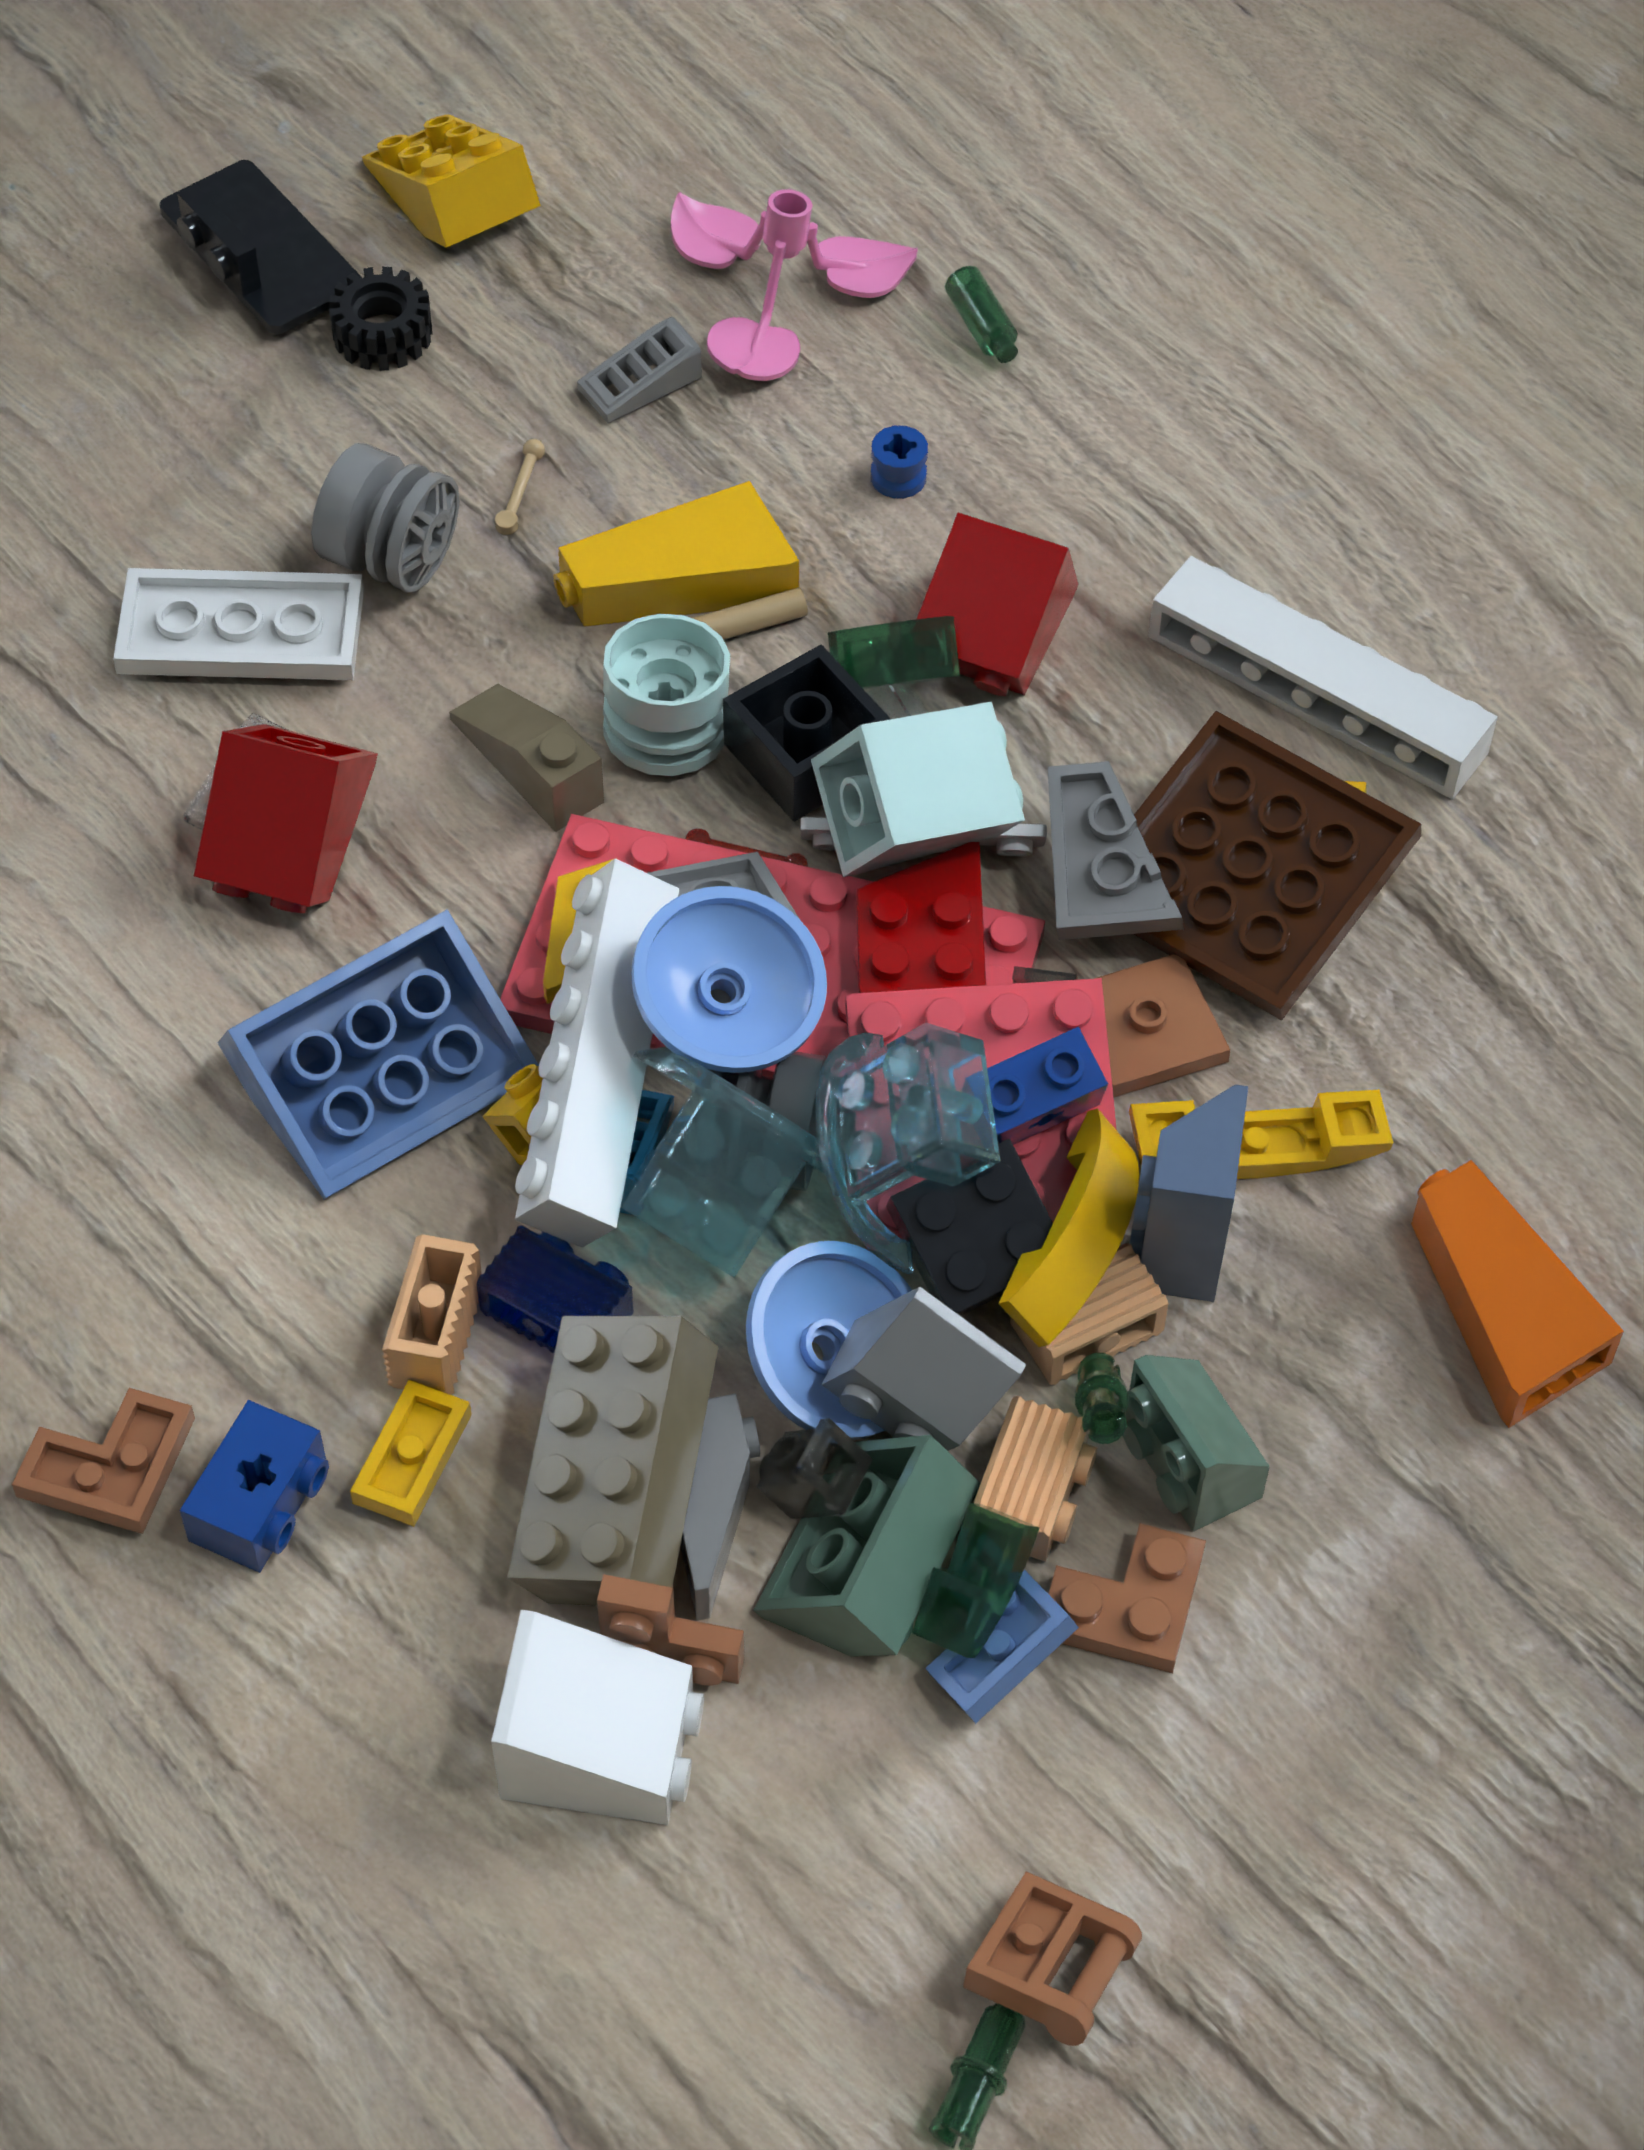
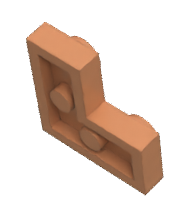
[12,1388,195,1534]
[1049,1523,1206,1673]
[597,1574,745,1686]

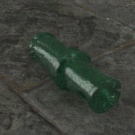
[1075,1353,1128,1444]

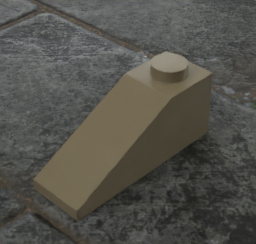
[449,684,604,832]

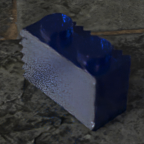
[477,1225,634,1353]

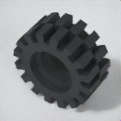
[329,266,433,371]

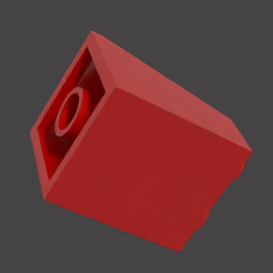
[908,512,1079,696]
[194,724,378,913]

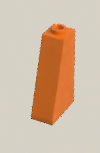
[1411,1160,1624,1428]

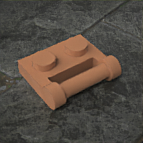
[963,1871,1142,2046]

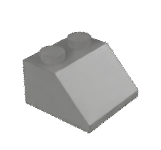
[821,1286,1026,1451]

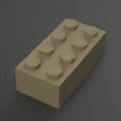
[507,1316,719,1606]

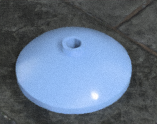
[631,886,827,1073]
[746,1241,912,1440]

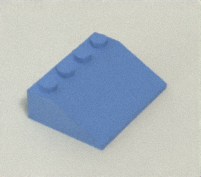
[217,909,539,1199]

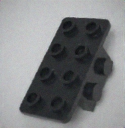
[159,160,362,334]

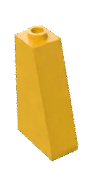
[553,481,799,627]

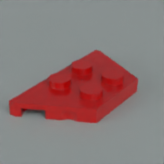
[857,842,986,993]

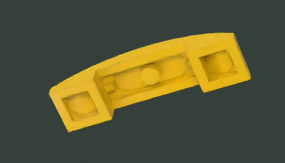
[1129,1089,1393,1179]
[999,1108,1139,1348]

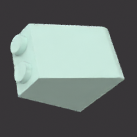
[811,701,1025,877]

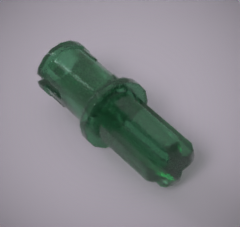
[929,2003,1026,2150]

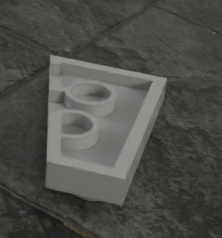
[1048,761,1184,940]

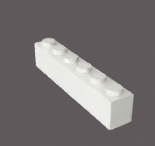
[1148,556,1498,800]
[515,858,679,1248]

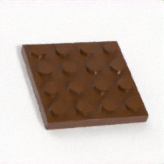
[1134,711,1421,1021]

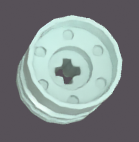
[603,614,730,776]

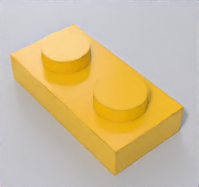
[350,1380,472,1527]

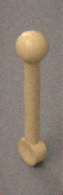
[495,439,545,535]

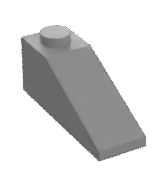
[680,1394,760,1621]

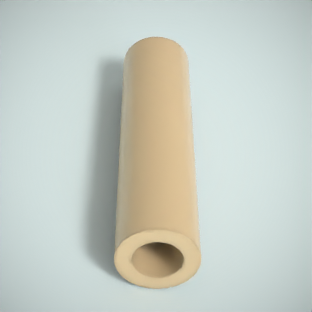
[693,587,808,640]

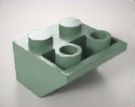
[1121,1355,1270,1532]

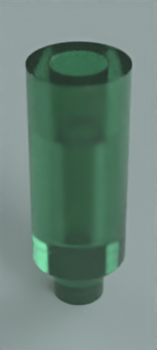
[945,266,1018,363]

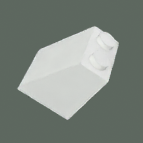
[491,1610,704,1825]

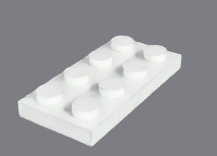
[113,568,364,680]

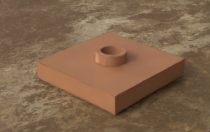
[1093,954,1230,1098]

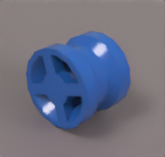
[871,425,928,499]

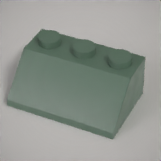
[753,1435,981,1657]

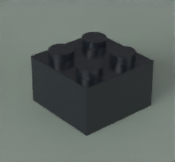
[723,644,891,822]
[886,1138,1053,1316]

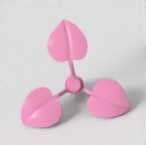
[670,189,918,381]

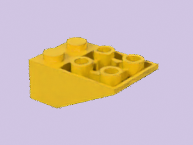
[362,114,541,248]

